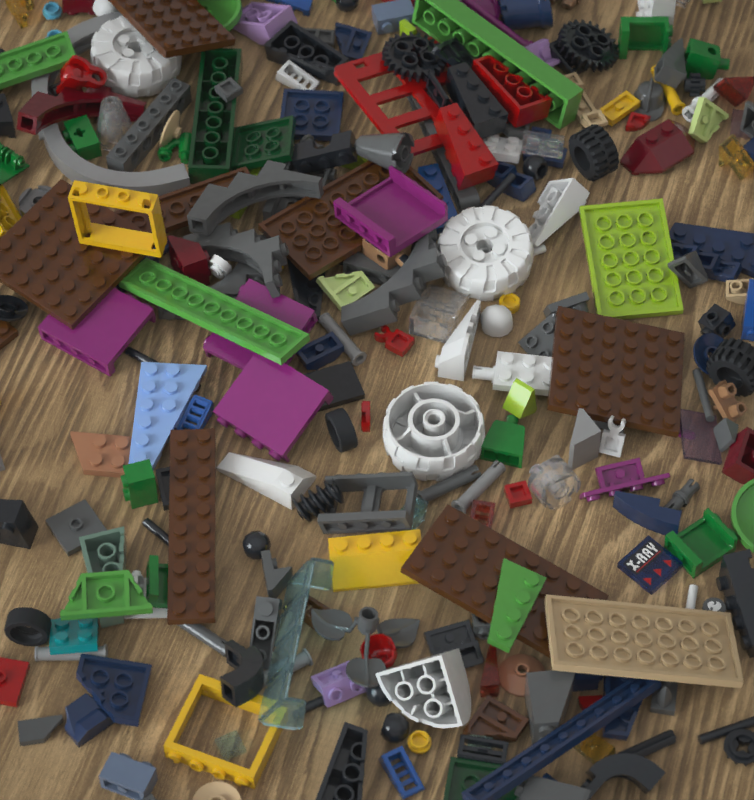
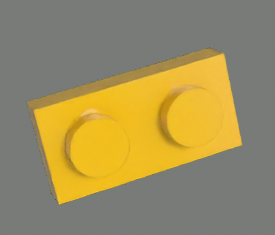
[600,90,641,126]

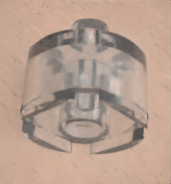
[528,455,581,510]

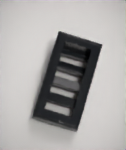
[549,40,585,75]

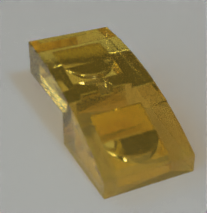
[573,732,616,764]

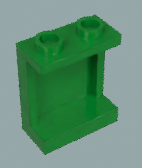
[618,16,673,59]
[664,508,738,579]
[146,555,168,608]

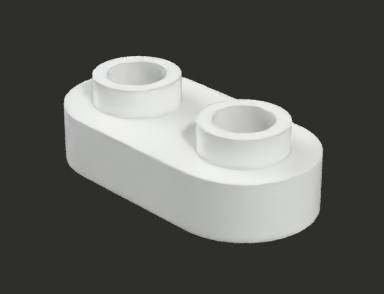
[209,254,232,280]

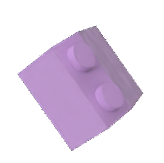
[233,2,298,45]

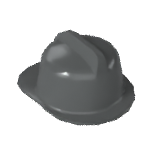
[633,78,666,122]

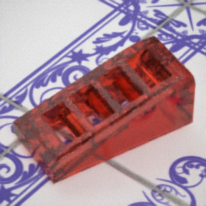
[470,499,495,528]
[480,645,500,698]

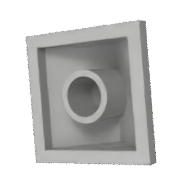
[567,408,601,470]

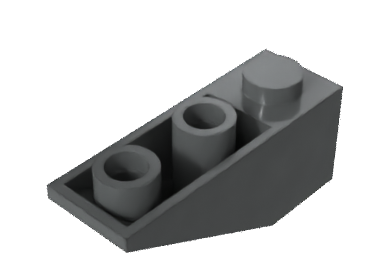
[654,38,687,89]
[249,596,283,669]

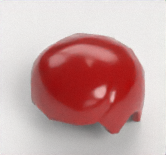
[360,633,397,670]

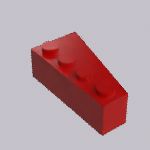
[471,55,552,128]
[434,103,499,191]

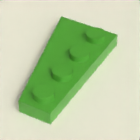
[487,558,546,653]

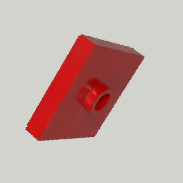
[0,657,30,707]

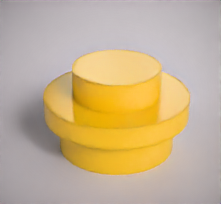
[407,730,432,754]

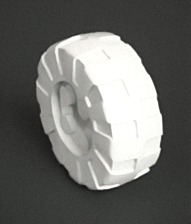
[90,15,182,98]
[437,205,534,301]
[382,382,485,482]

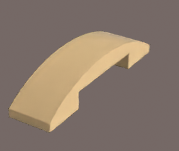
[564,72,608,128]

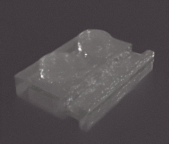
[521,130,565,159]

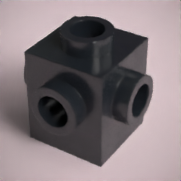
[698,304,736,339]

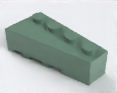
[79,526,127,629]

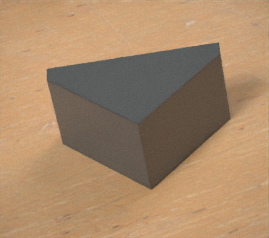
[667,250,708,288]

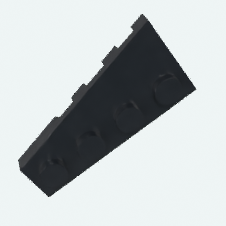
[287,259,326,322]

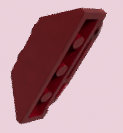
[620,119,695,175]

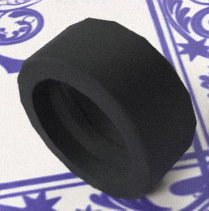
[325,408,358,453]
[4,607,52,647]

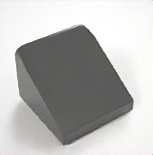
[713,418,739,452]

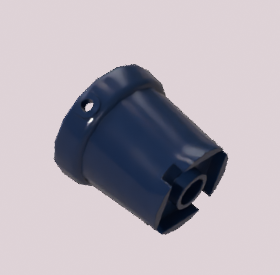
[497,0,554,31]

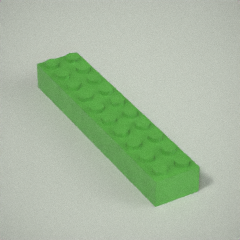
[412,0,584,130]

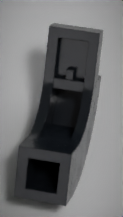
[220,639,265,707]
[580,753,666,800]

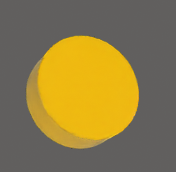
[499,293,520,314]

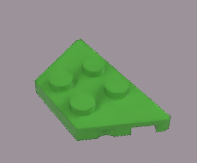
[60,570,153,621]

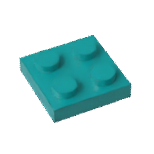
[49,618,99,655]

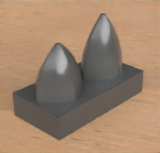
[543,291,590,319]
[650,681,678,716]

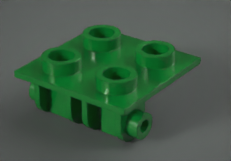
[0,142,30,185]

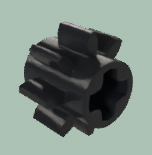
[684,73,706,97]

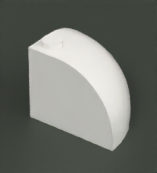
[376,648,471,728]

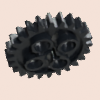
[557,19,619,73]
[382,32,447,83]

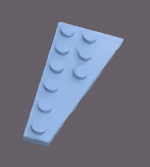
[128,362,207,470]

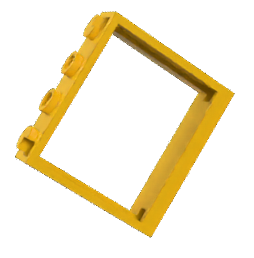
[68,180,167,258]
[163,674,289,789]

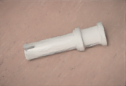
[682,78,728,123]

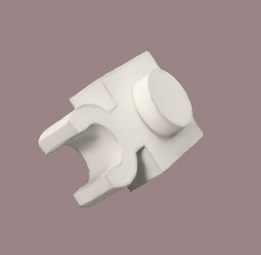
[599,415,626,458]

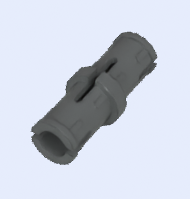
[663,479,700,510]

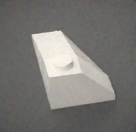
[435,300,481,381]
[216,452,316,510]

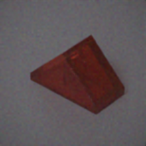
[713,77,754,107]

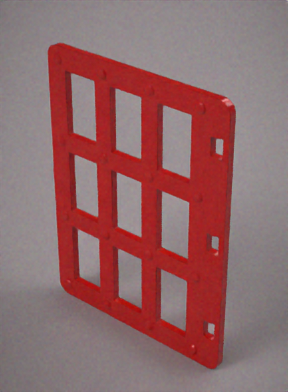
[334,37,508,156]

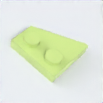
[688,97,729,143]
[316,271,375,312]

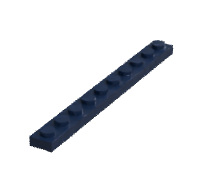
[462,678,662,800]

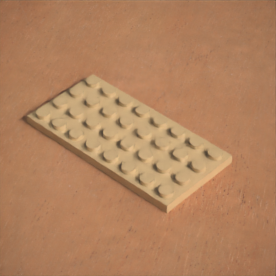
[544,594,744,688]

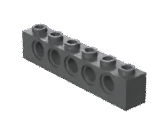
[106,78,192,172]

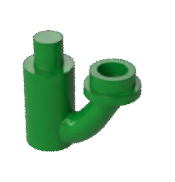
[157,132,192,164]

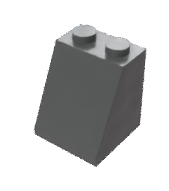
[524,670,575,745]
[514,775,591,800]

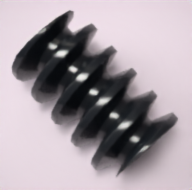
[292,478,344,522]

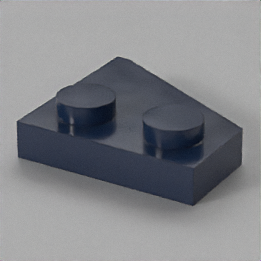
[334,22,372,61]

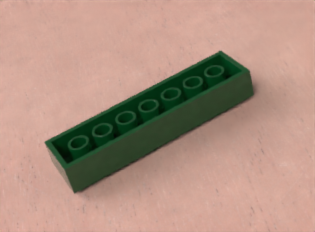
[188,48,243,184]

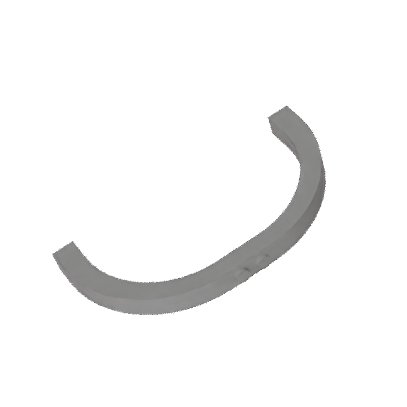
[31,11,190,196]

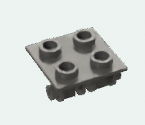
[518,314,555,357]

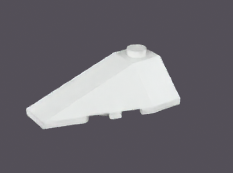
[528,178,590,247]

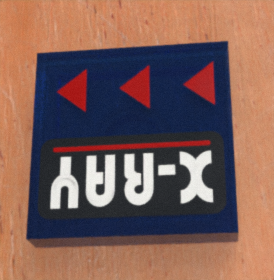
[617,535,683,595]

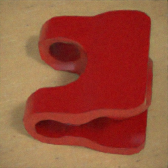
[56,55,107,94]

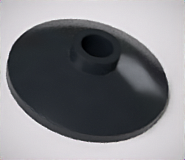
[0,295,28,321]

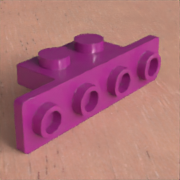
[579,457,670,502]

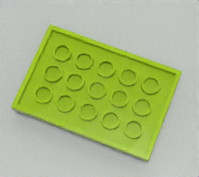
[579,198,684,320]

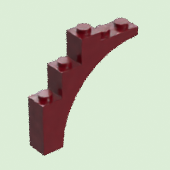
[17,85,147,135]

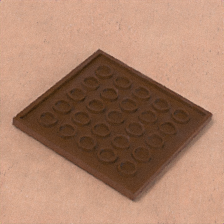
[0,179,155,330]
[547,306,684,438]

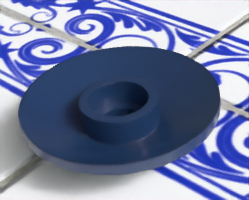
[693,333,724,374]

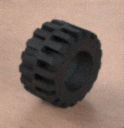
[568,124,619,182]
[706,338,754,397]

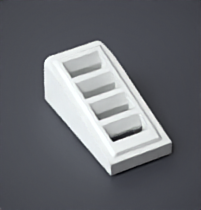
[275,60,321,90]

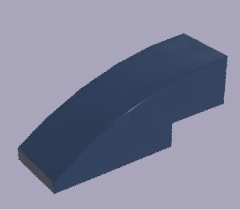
[486,161,536,202]
[613,491,682,535]

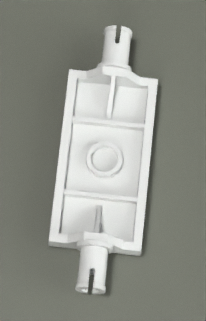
[472,351,552,396]

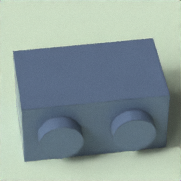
[372,0,416,35]
[99,752,158,800]

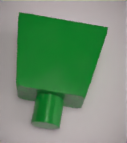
[684,38,730,80]
[480,415,525,468]

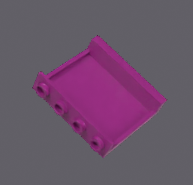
[333,166,448,257]
[203,278,318,370]
[38,287,156,377]
[213,353,334,463]

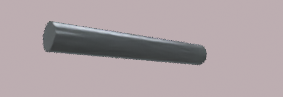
[693,368,715,422]

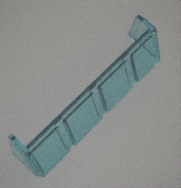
[258,557,334,730]

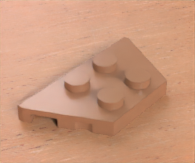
[70,431,132,478]

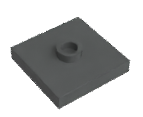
[45,499,107,556]

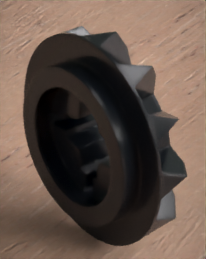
[723,729,754,766]

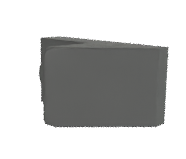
[261,550,293,598]

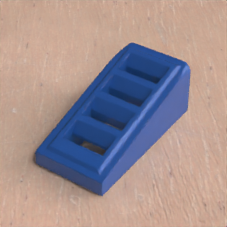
[176,395,214,430]
[379,745,425,800]

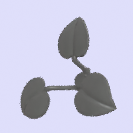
[311,607,420,688]

